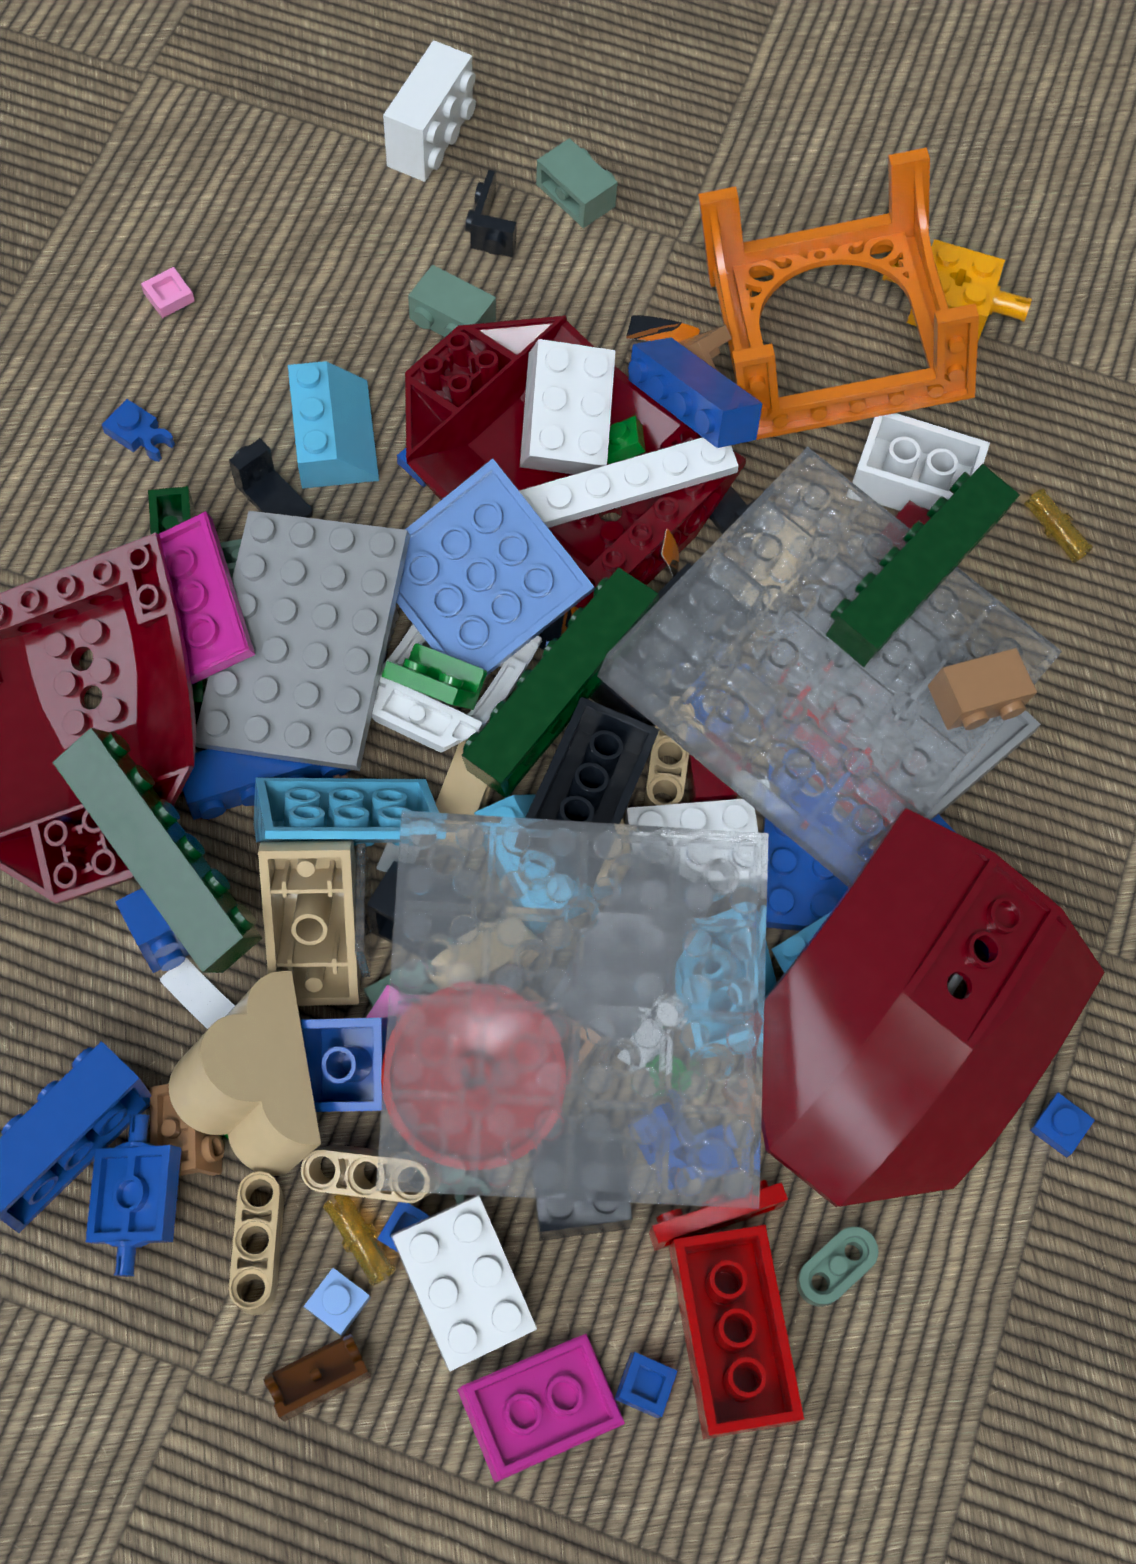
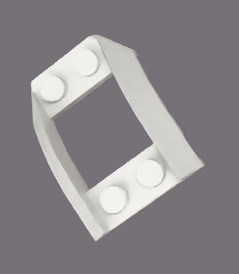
[372,624,542,753]

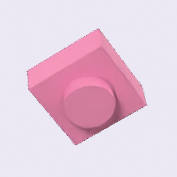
[141,267,195,318]

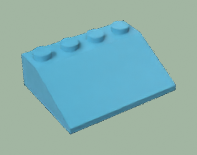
[253,778,446,847]

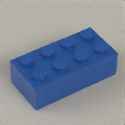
[0,1041,152,1233]

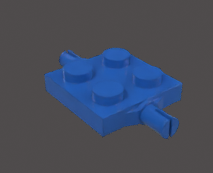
[85,1114,181,1277]

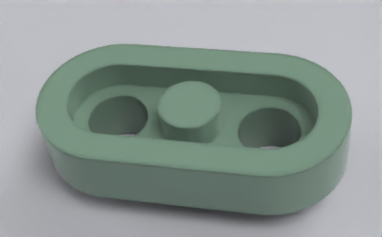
[797,1227,878,1307]

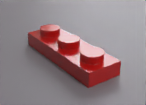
[649,1180,788,1251]

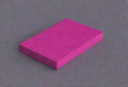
[457,1334,625,1483]

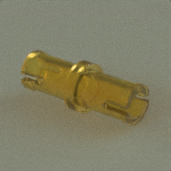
[1024,488,1093,563]
[323,1194,396,1286]

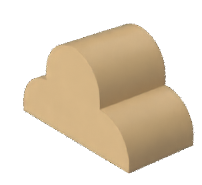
[258,840,362,1006]
[169,971,321,1176]

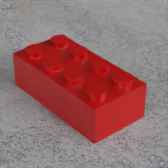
[669,1225,804,1440]

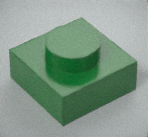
[607,416,646,464]

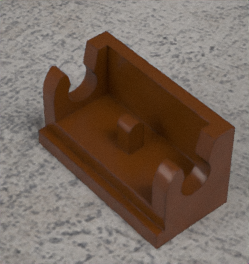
[263,1333,371,1422]

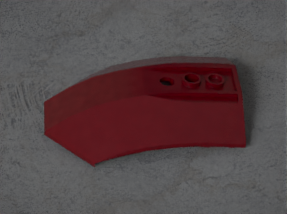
[405,315,746,608]
[0,533,196,904]
[744,808,1105,1207]

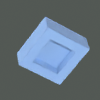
[304,1268,371,1337]

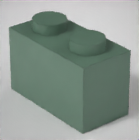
[536,138,618,228]
[408,265,496,337]

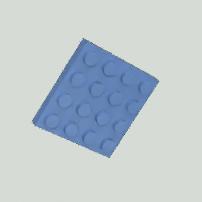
[396,459,596,676]

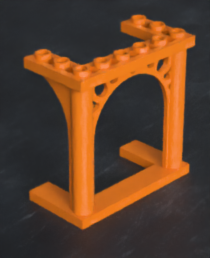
[698,147,979,441]

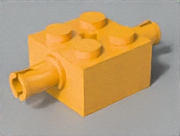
[882,239,1032,341]

